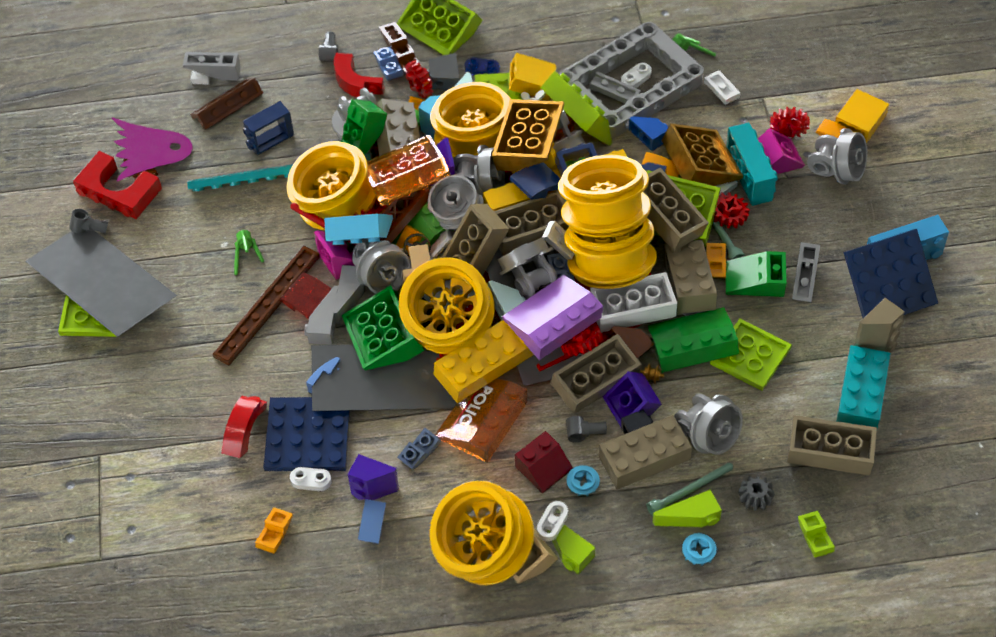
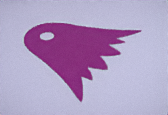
[111,117,193,182]

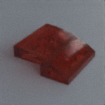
[280,272,332,319]

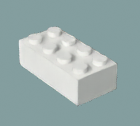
[590,272,677,333]

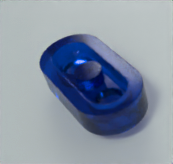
[465,57,500,75]

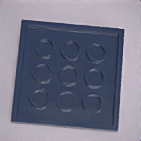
[843,229,938,318]
[263,397,350,471]

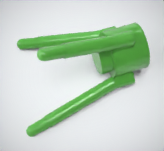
[673,34,716,56]
[234,230,264,275]

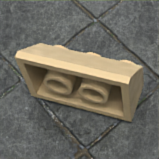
[491,520,559,584]

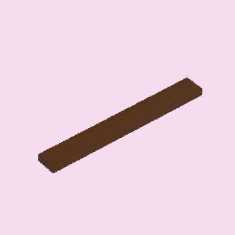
[213,246,320,366]

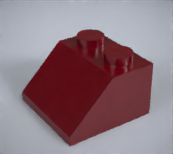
[515,431,573,494]

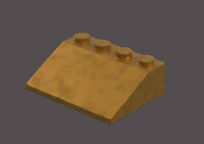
[492,99,565,171]
[662,123,743,186]

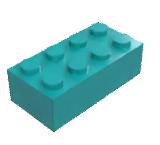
[726,122,778,206]
[836,345,891,432]

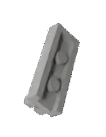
[589,71,641,103]

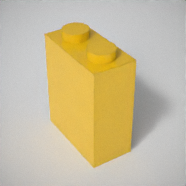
[509,53,558,101]
[835,89,889,143]

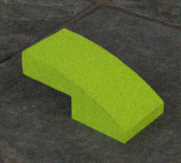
[798,511,835,558]

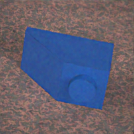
[629,116,668,151]

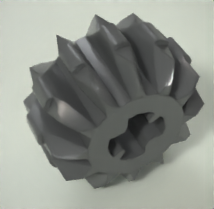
[738,475,775,511]

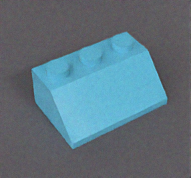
[324,214,393,245]

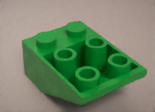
[340,99,387,155]
[726,251,787,297]

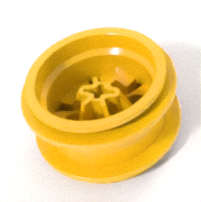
[430,82,511,158]
[287,141,378,231]
[558,155,651,238]
[564,218,657,289]
[399,257,495,354]
[430,481,534,585]

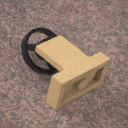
[402,233,431,284]

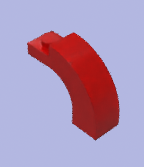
[334,53,385,97]
[221,396,267,458]

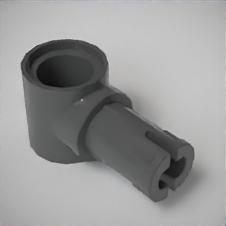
[319,31,338,61]
[69,209,108,234]
[566,416,607,443]

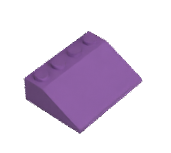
[502,275,603,360]

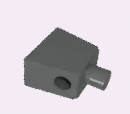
[427,53,460,90]

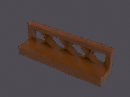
[190,78,263,129]
[376,178,430,244]

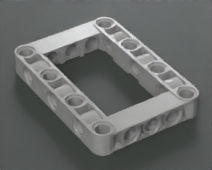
[559,22,704,139]

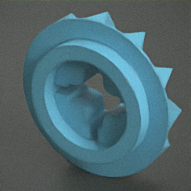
[567,465,600,496]
[682,533,716,566]

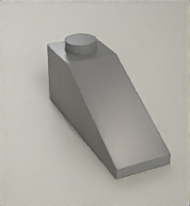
[183,52,241,80]
[792,242,820,302]
[334,265,366,324]
[304,286,338,345]

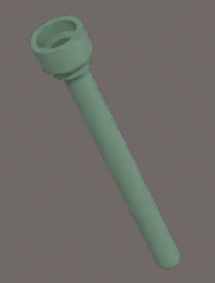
[712,217,745,260]
[646,463,733,517]

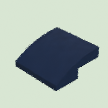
[510,162,561,200]

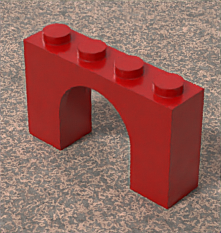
[73,151,162,220]

